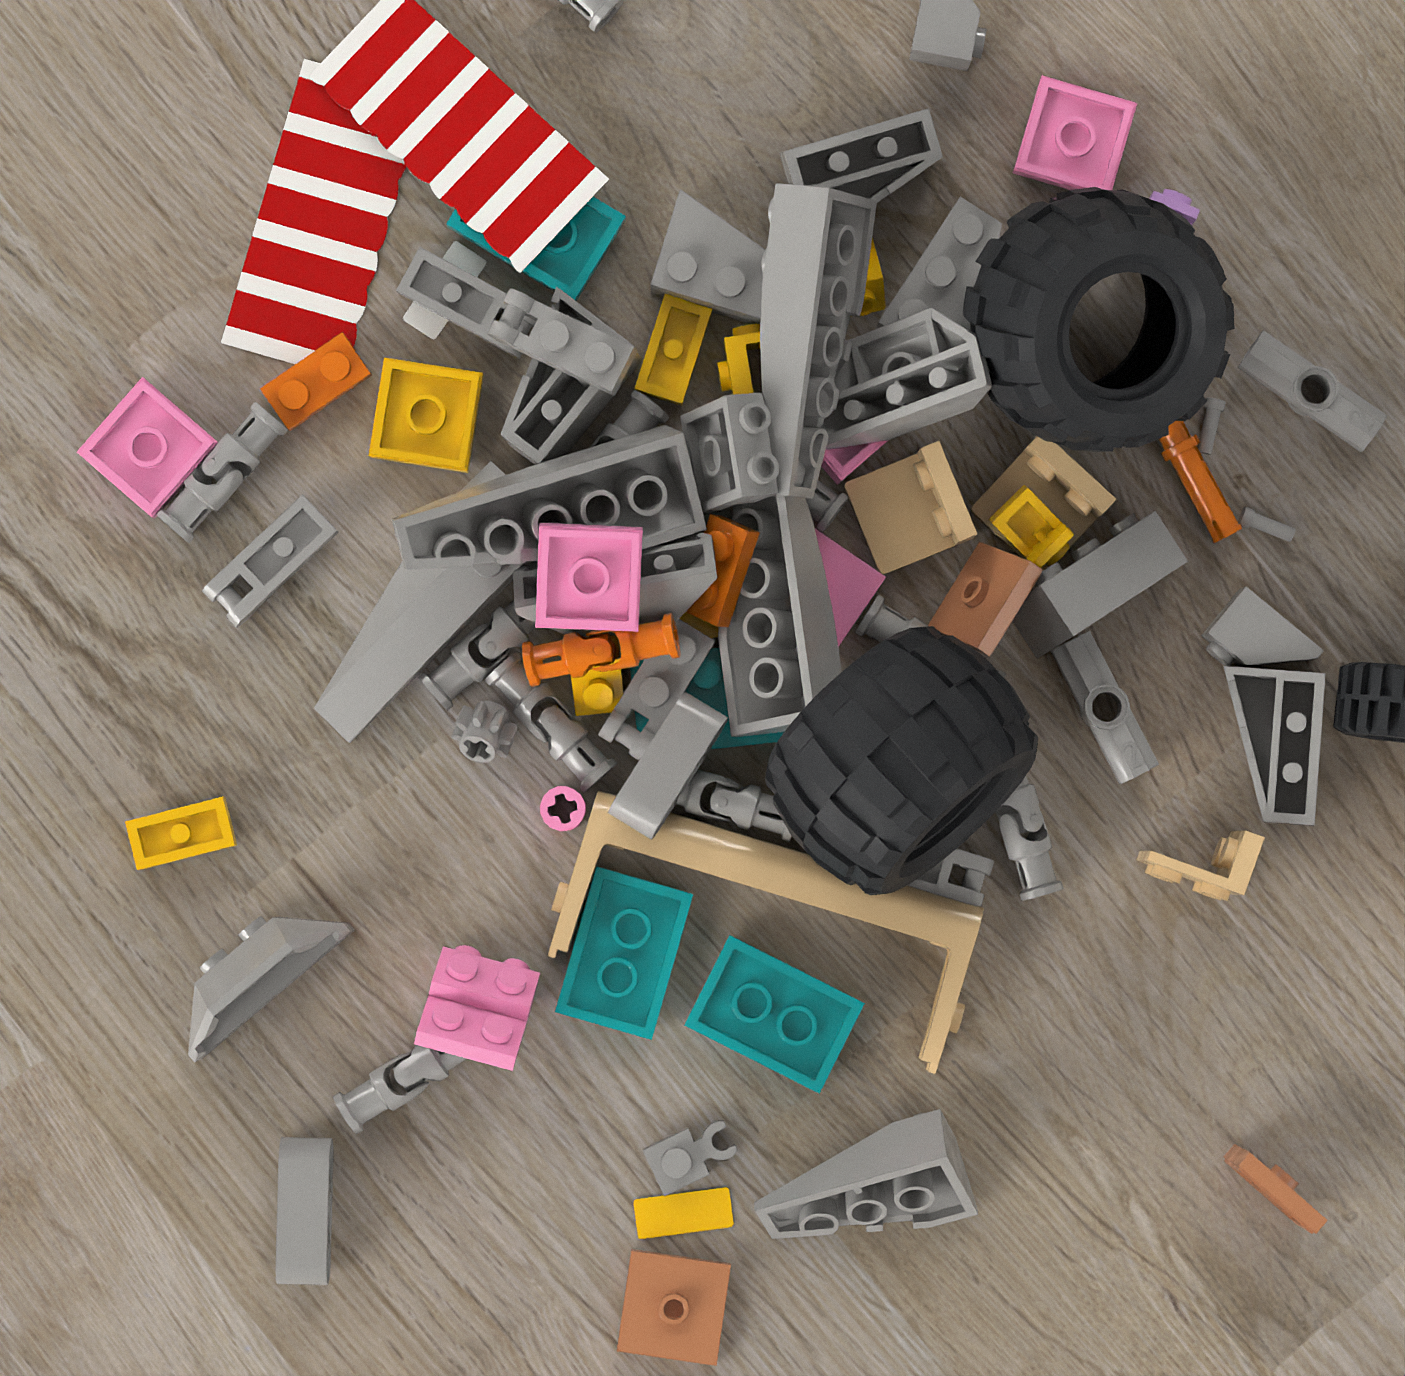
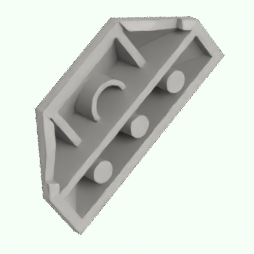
[822,308,992,450]
[513,532,718,638]
[188,916,355,1063]

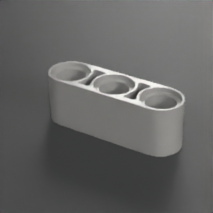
[608,692,728,840]
[276,1137,334,1285]

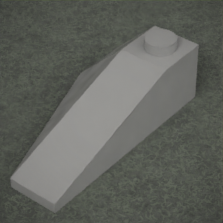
[754,1109,978,1239]

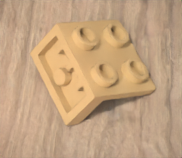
[971,436,1116,571]
[844,441,977,575]
[1136,830,1265,901]

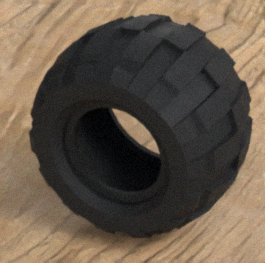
[963,187,1235,452]
[765,626,1038,895]

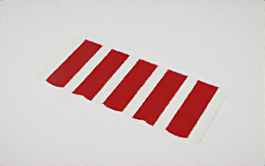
[308,0,609,273]
[221,59,406,364]

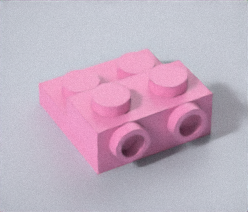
[414,945,540,1071]

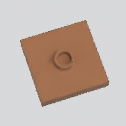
[928,542,1042,657]
[1223,1144,1328,1234]
[617,1249,731,1366]

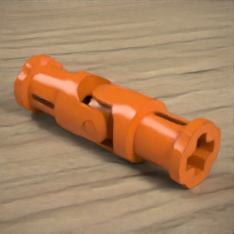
[522,613,681,687]

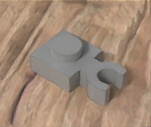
[643,1120,738,1196]

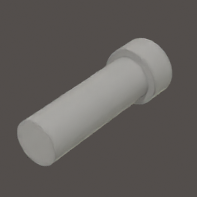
[1198,397,1226,455]
[1238,506,1296,542]

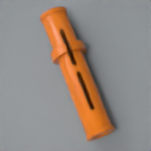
[1159,421,1242,543]

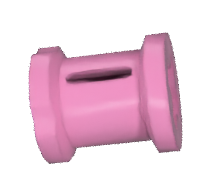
[540,786,586,831]

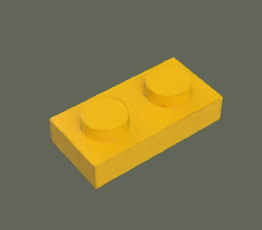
[634,294,712,406]
[125,797,237,870]

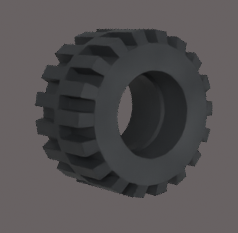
[1333,662,1405,743]

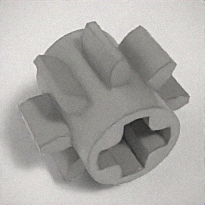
[451,701,518,763]

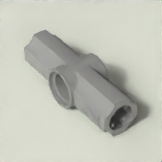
[1237,330,1388,452]
[1050,631,1159,785]

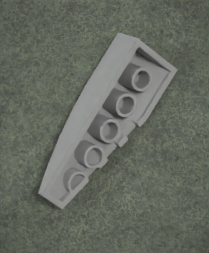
[760,183,877,499]
[391,425,707,570]
[314,461,532,743]
[718,485,842,737]

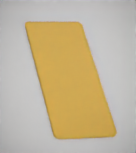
[633,1187,734,1239]

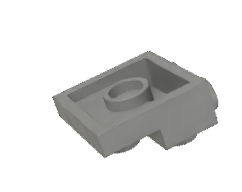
[680,392,779,514]

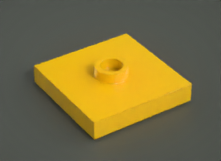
[368,357,484,473]

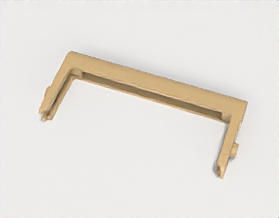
[548,790,984,1074]

